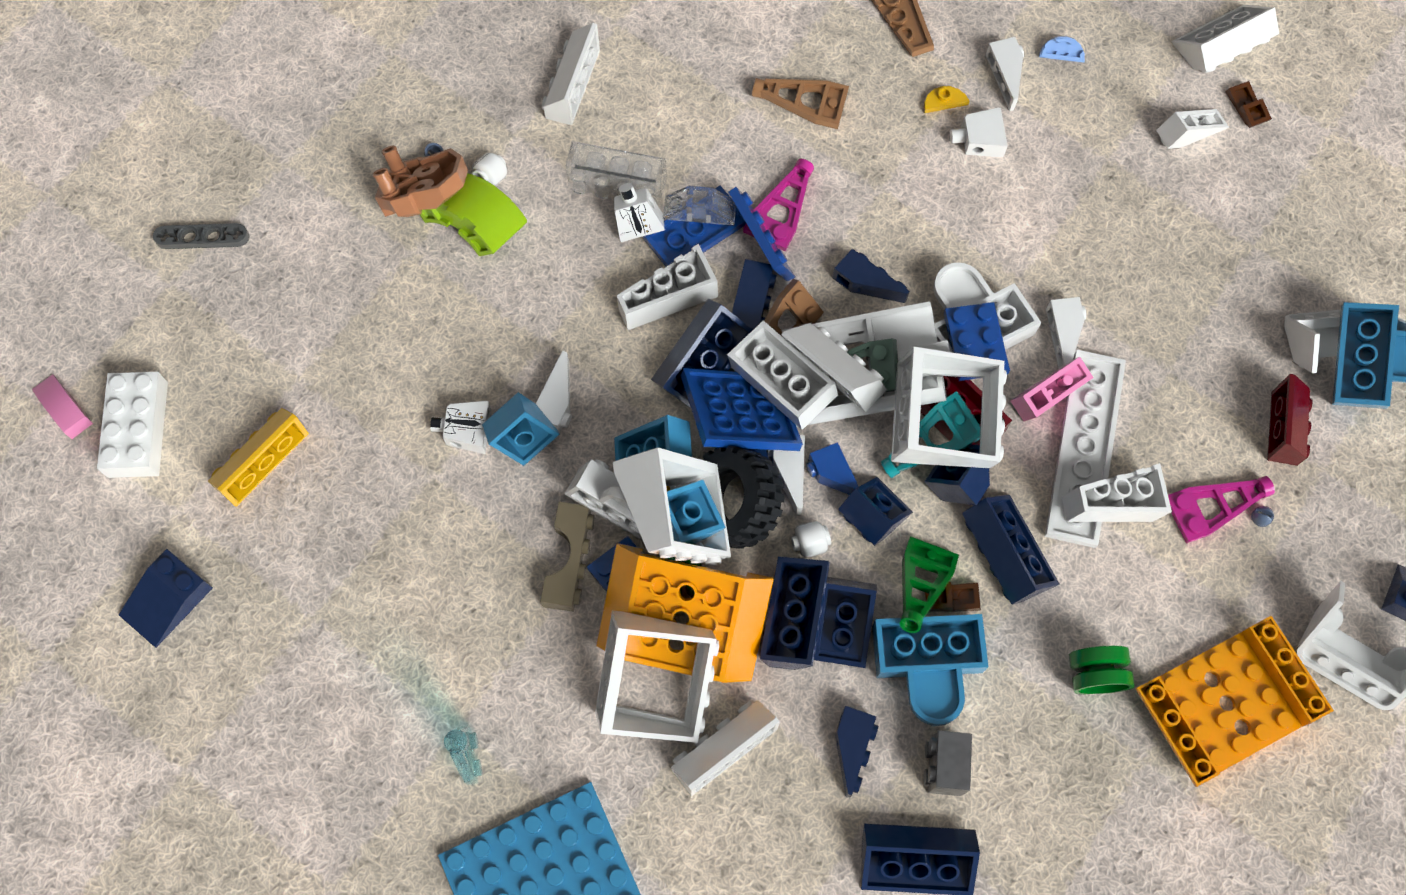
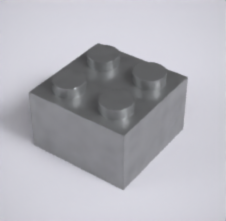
[923,730,972,796]

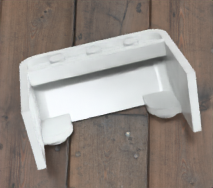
[1284,310,1406,373]
[1297,581,1406,710]

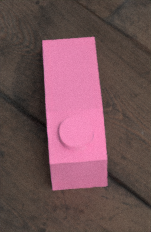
[1011,357,1094,421]

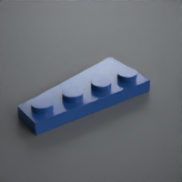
[728,187,796,281]

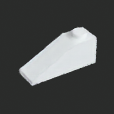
[985,37,1024,111]
[1156,109,1229,149]
[1046,297,1086,369]
[536,351,572,434]
[768,435,805,515]

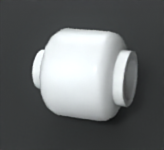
[472,152,507,186]
[791,521,831,558]

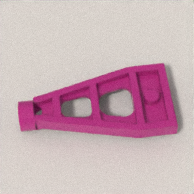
[743,158,814,251]
[1168,476,1275,544]

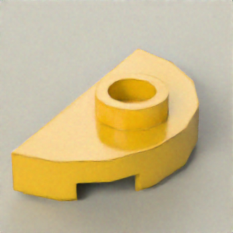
[924,86,970,113]

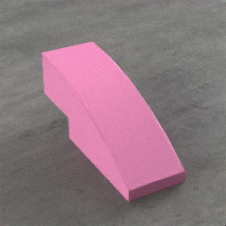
[32,374,93,439]

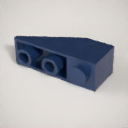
[832,249,910,303]
[835,706,879,798]

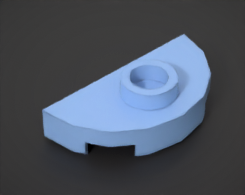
[1039,36,1085,63]

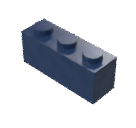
[732,259,777,330]

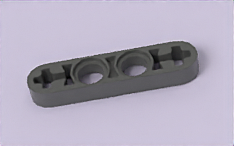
[153,223,250,249]

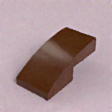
[1225,81,1272,128]
[925,582,981,612]

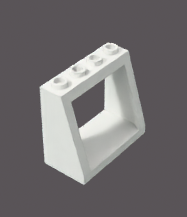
[891,347,1007,468]
[613,448,731,566]
[595,610,719,743]

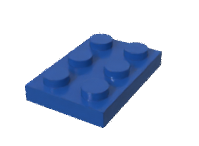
[944,302,1010,381]

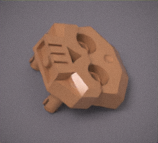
[373,145,468,217]

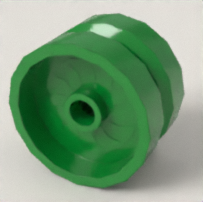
[1069,645,1135,695]

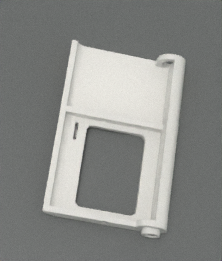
[782,301,947,427]

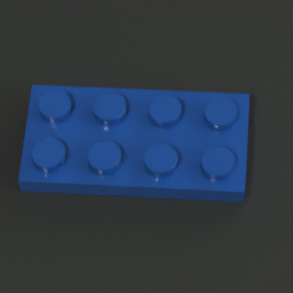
[643,185,746,267]

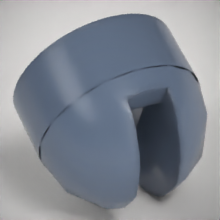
[424,143,444,157]
[1251,506,1274,527]

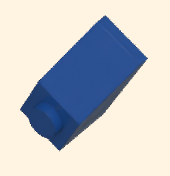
[806,442,859,495]

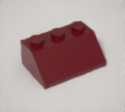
[1267,374,1313,466]

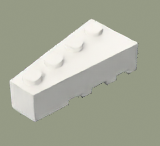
[617,244,718,330]
[1062,463,1172,522]

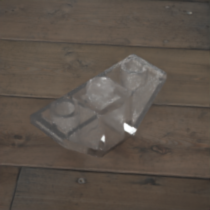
[663,186,736,225]

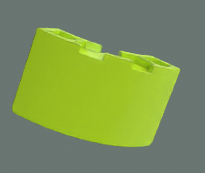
[420,173,527,256]

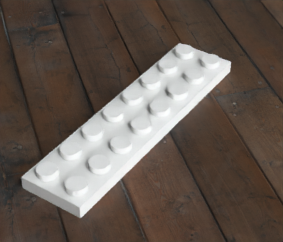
[1045,350,1126,548]

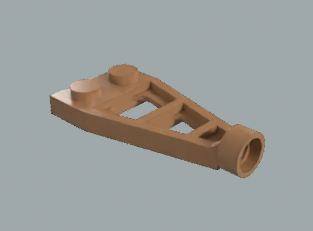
[752,78,849,129]
[764,278,824,337]

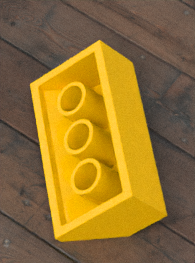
[208,408,309,507]

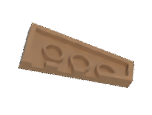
[871,0,934,57]

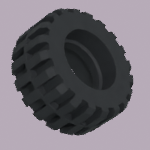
[700,446,785,549]

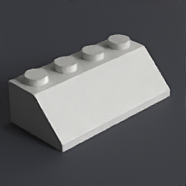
[1171,4,1279,73]
[542,23,600,125]
[781,323,887,412]
[671,700,780,796]

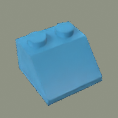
[482,392,560,466]
[667,480,726,545]

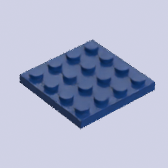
[681,368,803,451]

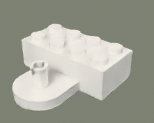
[933,263,1041,353]
[565,459,643,541]

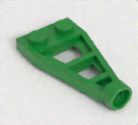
[900,536,959,633]

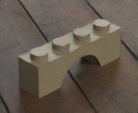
[540,502,595,612]

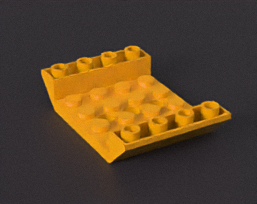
[596,543,774,683]
[1136,616,1334,787]

